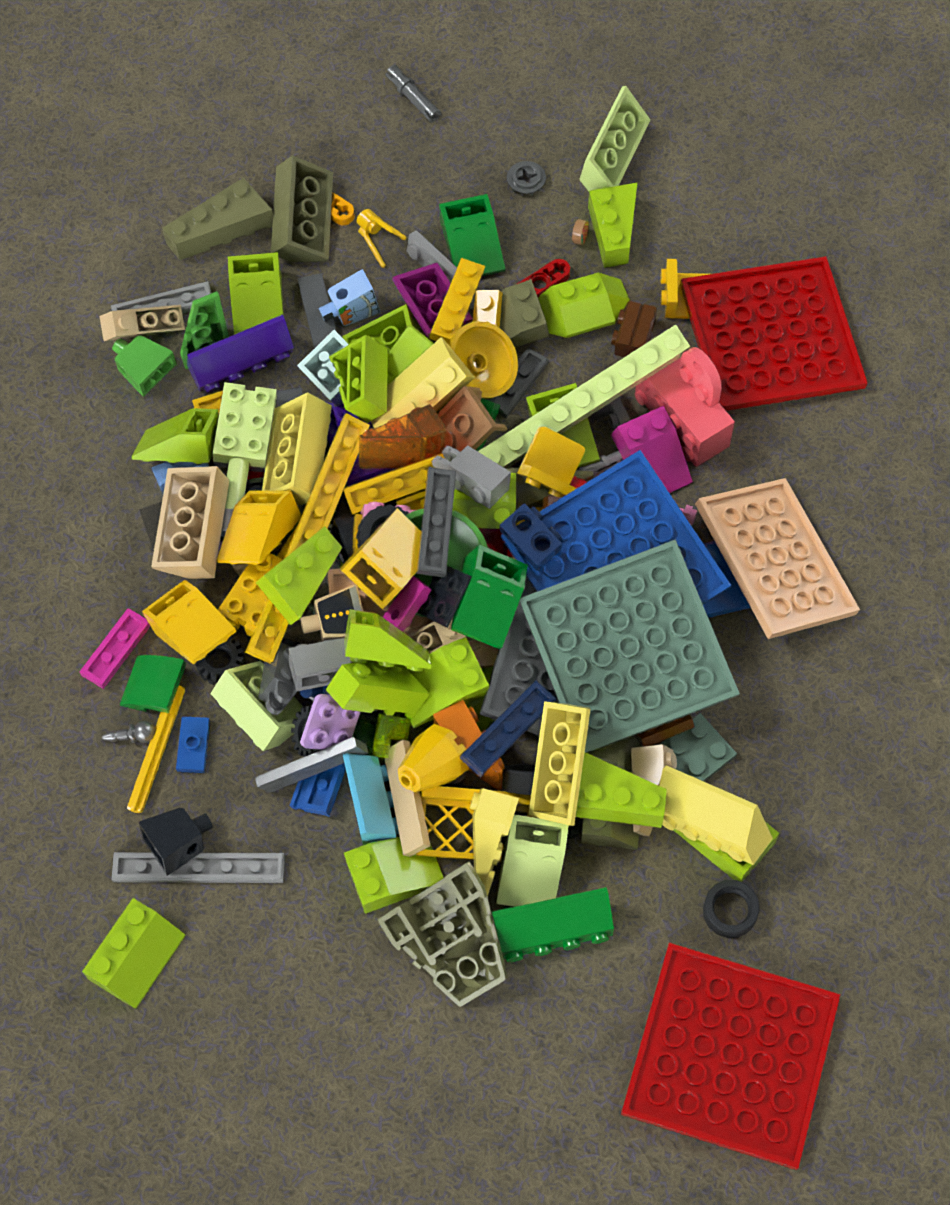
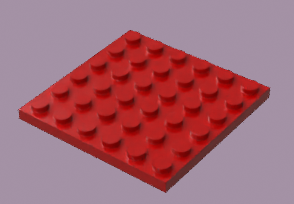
[680,256,868,411]
[621,943,840,1170]

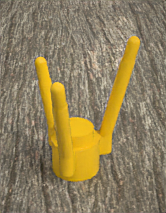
[357,209,406,268]

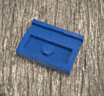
[290,763,346,816]

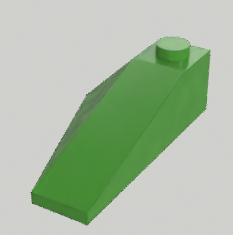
[180,291,229,369]

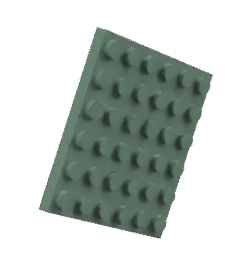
[519,539,740,753]

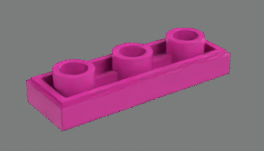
[383,576,431,632]

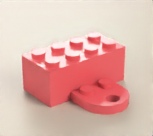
[635,347,735,467]

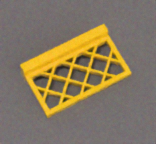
[416,786,532,862]

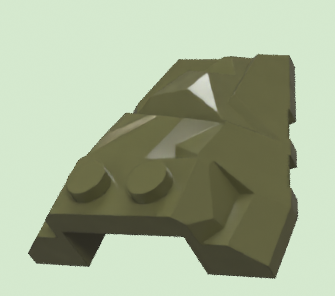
[377,861,508,1007]

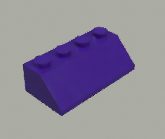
[187,314,294,393]

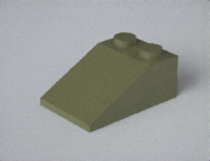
[468,280,549,347]

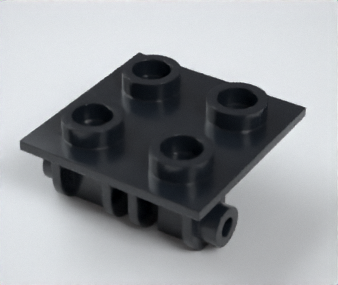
[417,565,472,628]

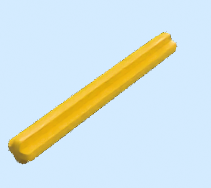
[127,685,185,814]

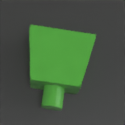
[112,335,177,397]

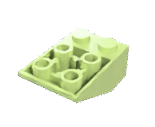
[496,814,569,907]

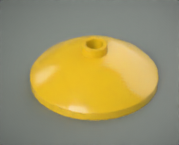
[449,321,518,399]

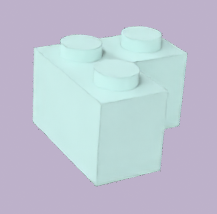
[297,330,349,406]

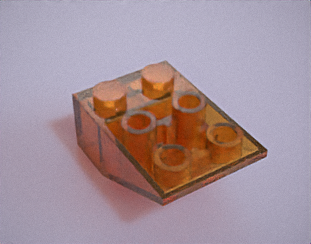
[359,404,446,469]

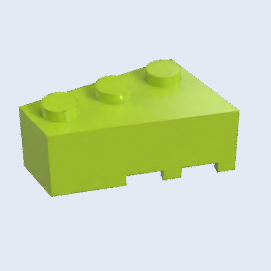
[588,183,637,268]
[329,335,388,423]
[326,660,430,718]
[576,752,667,828]

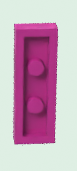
[80,608,151,689]

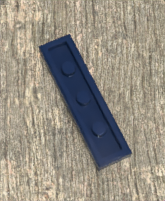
[460,680,557,777]

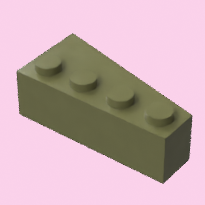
[162,178,273,260]

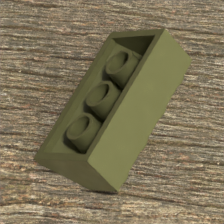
[271,155,333,262]
[581,736,642,850]

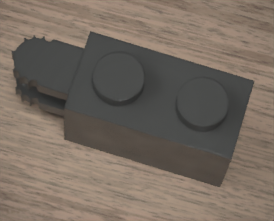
[258,643,296,715]

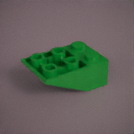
[439,194,505,276]
[451,545,528,649]

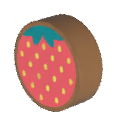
[572,219,589,245]

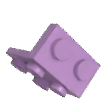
[300,694,360,749]

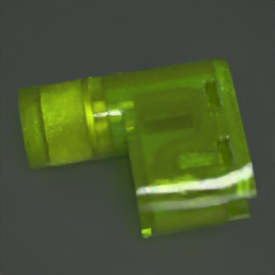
[372,714,411,758]

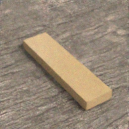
[383,740,430,856]

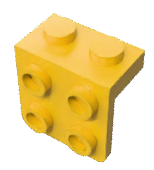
[660,259,708,319]
[517,426,585,497]

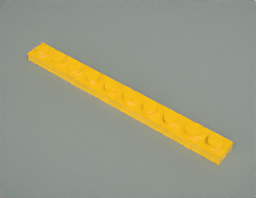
[245,413,370,664]

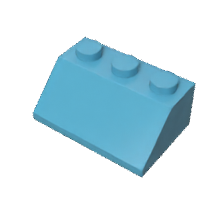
[343,753,399,845]

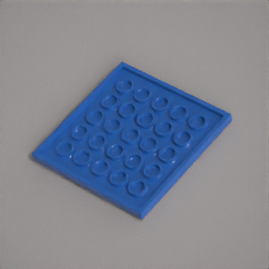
[501,450,731,605]

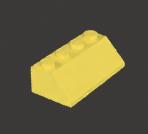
[371,337,475,446]
[262,392,332,505]
[528,701,591,826]
[659,765,773,865]

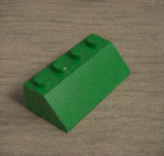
[492,887,614,962]

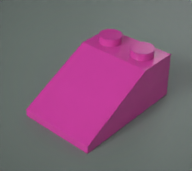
[611,406,693,493]

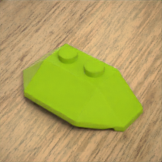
[538,272,630,338]

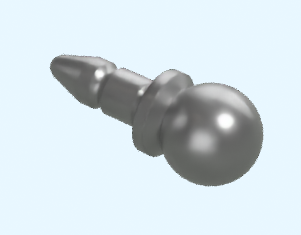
[102,721,156,743]

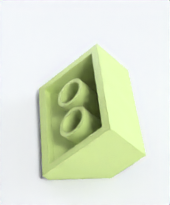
[211,661,303,751]

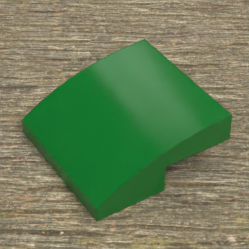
[120,655,186,713]

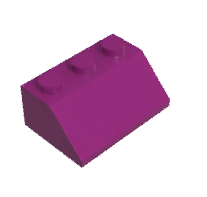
[392,263,473,338]

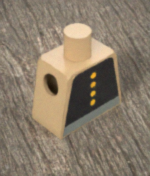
[300,584,363,642]

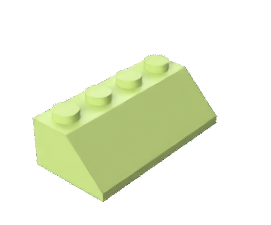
[580,86,650,191]

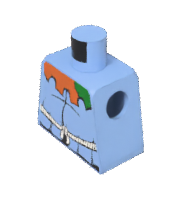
[318,269,380,326]

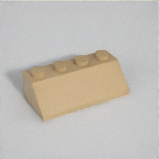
[151,466,229,579]

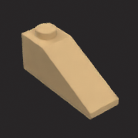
[631,744,677,836]

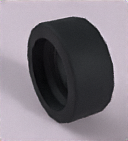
[502,764,535,795]
[703,880,760,938]

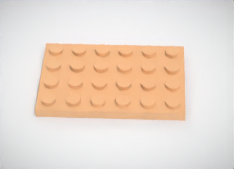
[695,478,860,639]

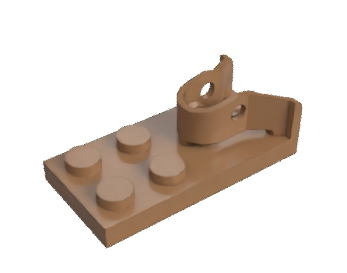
[405,386,507,456]

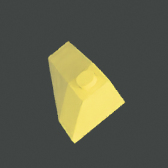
[470,788,519,896]

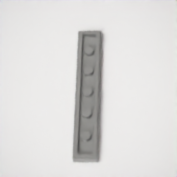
[112,852,285,883]

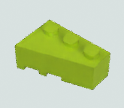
[255,526,342,625]

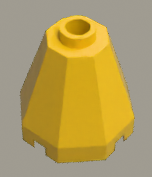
[398,724,468,792]

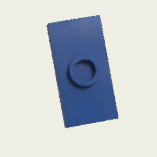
[176,717,210,773]

